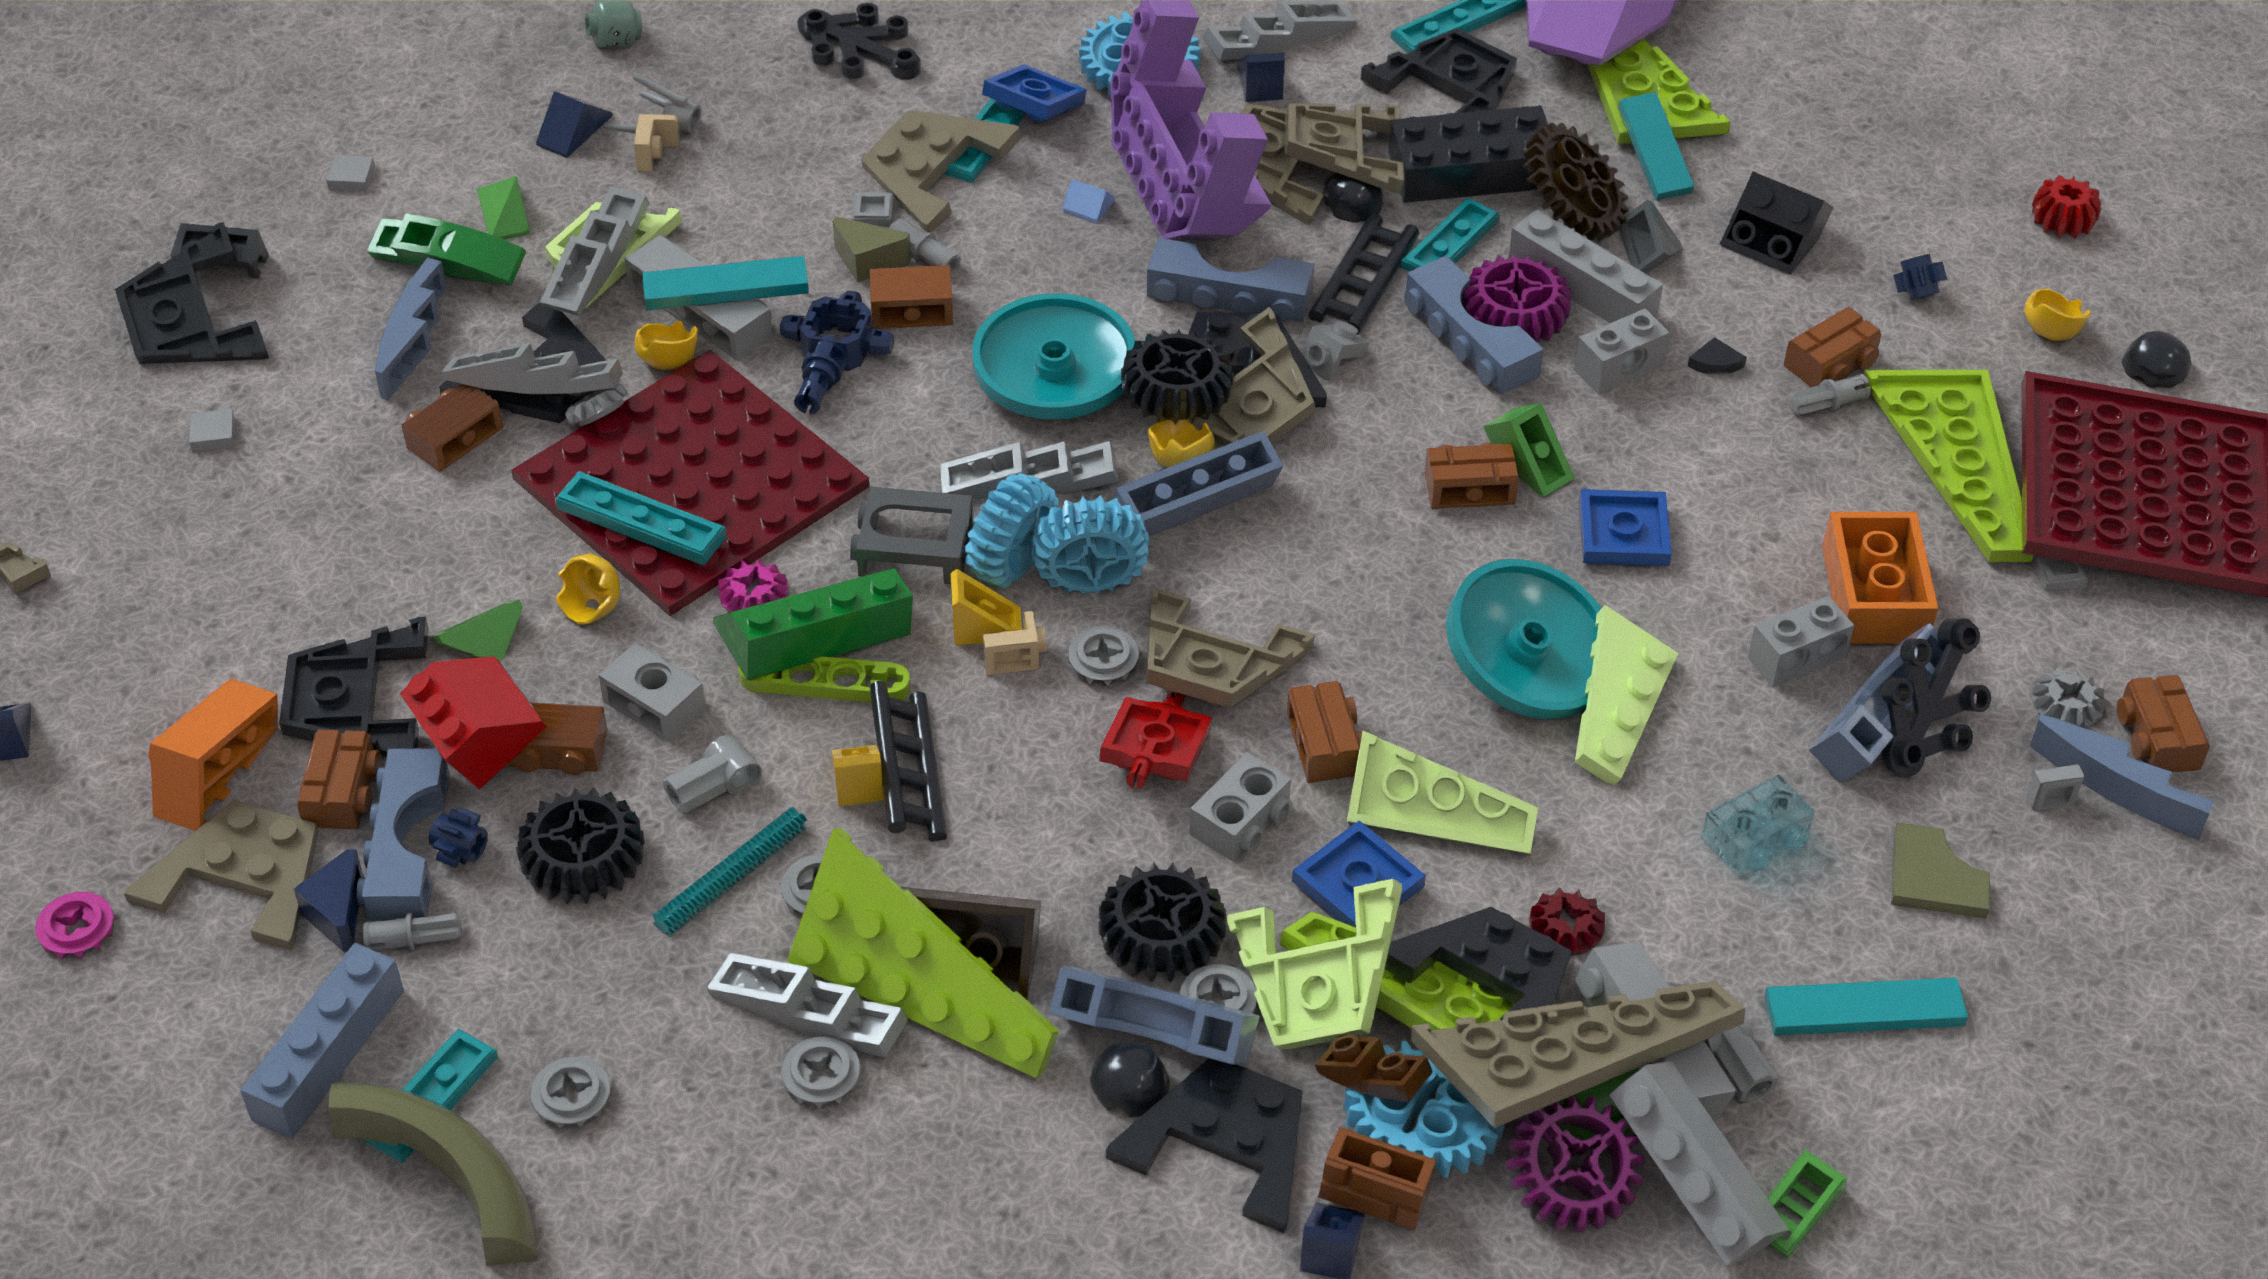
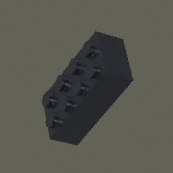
[1388,105,1548,203]

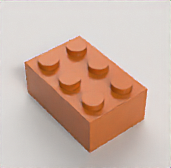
[1822,512,1938,644]

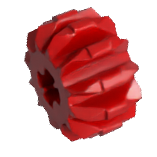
[2032,175,2102,239]

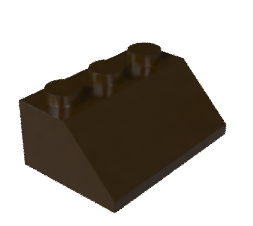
[900,887,1041,1001]

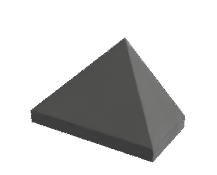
[1620,200,1683,274]

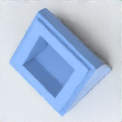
[1063,179,1115,223]

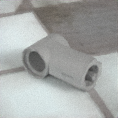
[663,735,762,814]
[1704,1013,1778,1103]

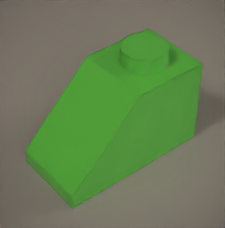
[1483,403,1575,497]

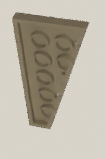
[1411,981,1745,1128]

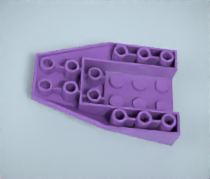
[1526,0,1680,65]

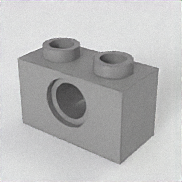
[1574,308,1670,395]
[598,643,706,743]

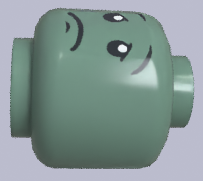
[585,0,642,49]

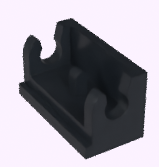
[170,223,269,278]

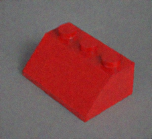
[400,656,547,790]

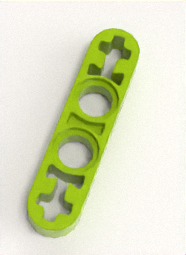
[738,656,910,702]

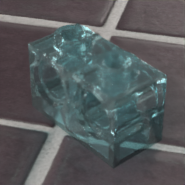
[1701,774,1815,876]

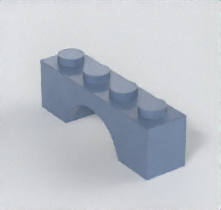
[1147,238,1314,322]
[1404,256,1544,395]
[1809,623,1944,783]
[357,748,450,922]
[1049,966,1260,1065]

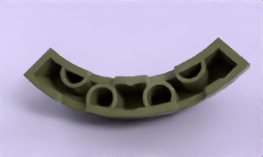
[328,1083,538,1266]

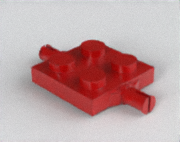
[1099,691,1212,789]

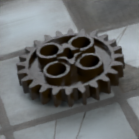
[1523,123,1629,242]

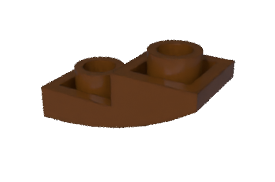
[1315,1035,1433,1102]

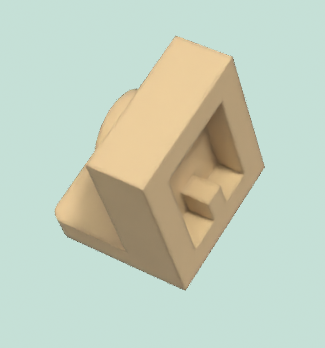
[634,114,680,172]
[983,611,1047,675]

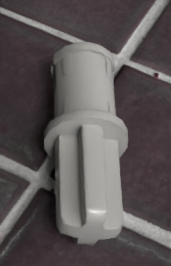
[890,219,961,273]
[1789,374,1871,416]
[363,913,462,951]

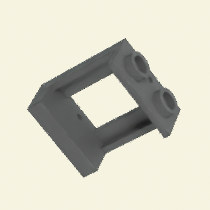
[850,487,974,584]

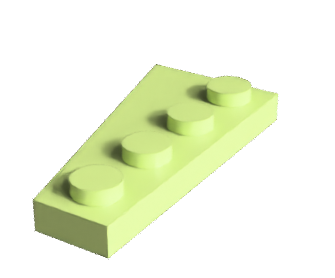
[1575,605,1678,785]
[1347,731,1539,854]

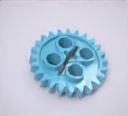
[1079,11,1200,96]
[1343,1041,1505,1178]

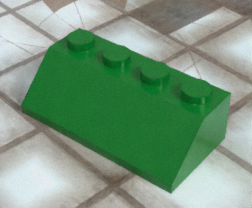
[713,568,913,680]

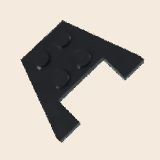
[1361,28,1517,113]
[115,222,269,364]
[439,302,607,423]
[1188,311,1327,408]
[279,617,429,757]
[1384,907,1572,1020]
[1106,1058,1302,1233]

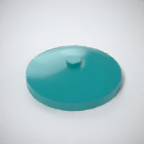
[972,293,1136,419]
[1446,559,1602,719]

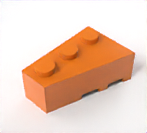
[148,678,278,831]

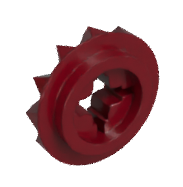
[1529,887,1605,955]

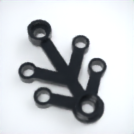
[797,3,921,80]
[1881,618,1991,777]

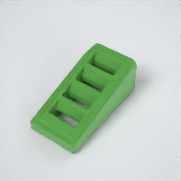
[1768,1149,1847,1258]

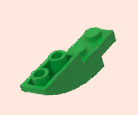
[367,214,526,286]

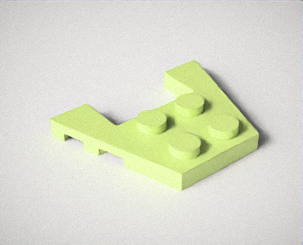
[1227,879,1402,1049]

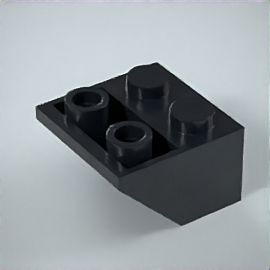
[1720,171,1834,274]

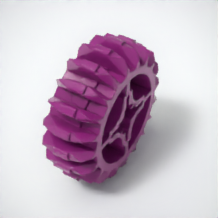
[1462,254,1571,343]
[1506,1094,1645,1233]

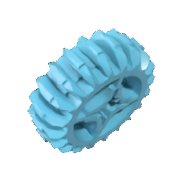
[965,473,1059,589]
[1032,495,1150,594]

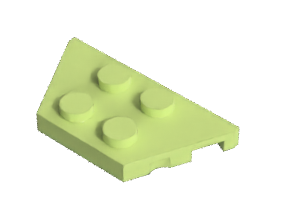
[545,202,682,309]

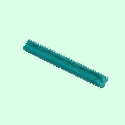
[652,807,808,936]

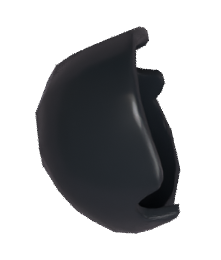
[1323,172,1383,223]
[2121,330,2192,388]
[1090,1042,1170,1118]

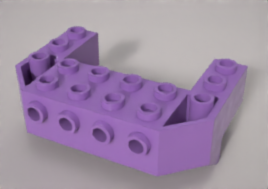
[1111,0,1271,241]

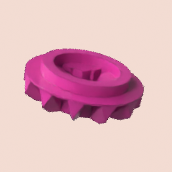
[718,559,788,612]
[35,892,115,960]

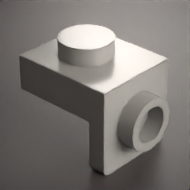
[1301,321,1370,380]

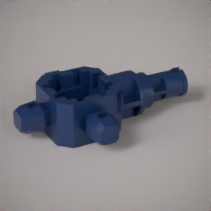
[780,290,894,414]

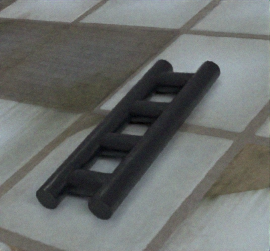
[1308,213,1420,334]
[869,681,947,842]

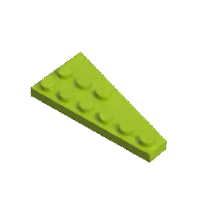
[1587,37,1731,144]
[1864,369,2034,562]
[787,827,1059,1078]
[1280,911,1556,1030]

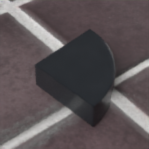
[1688,337,1747,373]

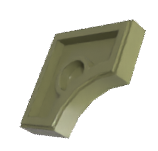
[1891,822,1990,918]

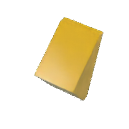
[951,569,1022,645]
[832,745,884,806]

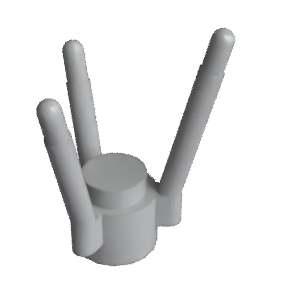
[604,73,702,136]

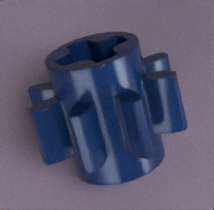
[1893,254,1947,301]
[429,808,488,868]

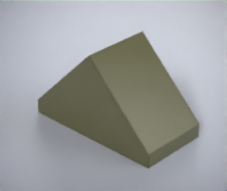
[832,216,911,282]

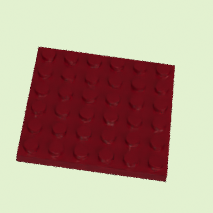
[511,349,870,616]
[2021,371,2268,597]

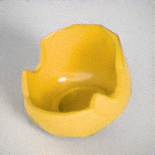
[2024,288,2092,341]
[634,321,698,370]
[1147,419,1215,468]
[555,553,620,625]

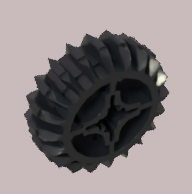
[1121,329,1234,426]
[516,787,645,905]
[1098,862,1226,983]

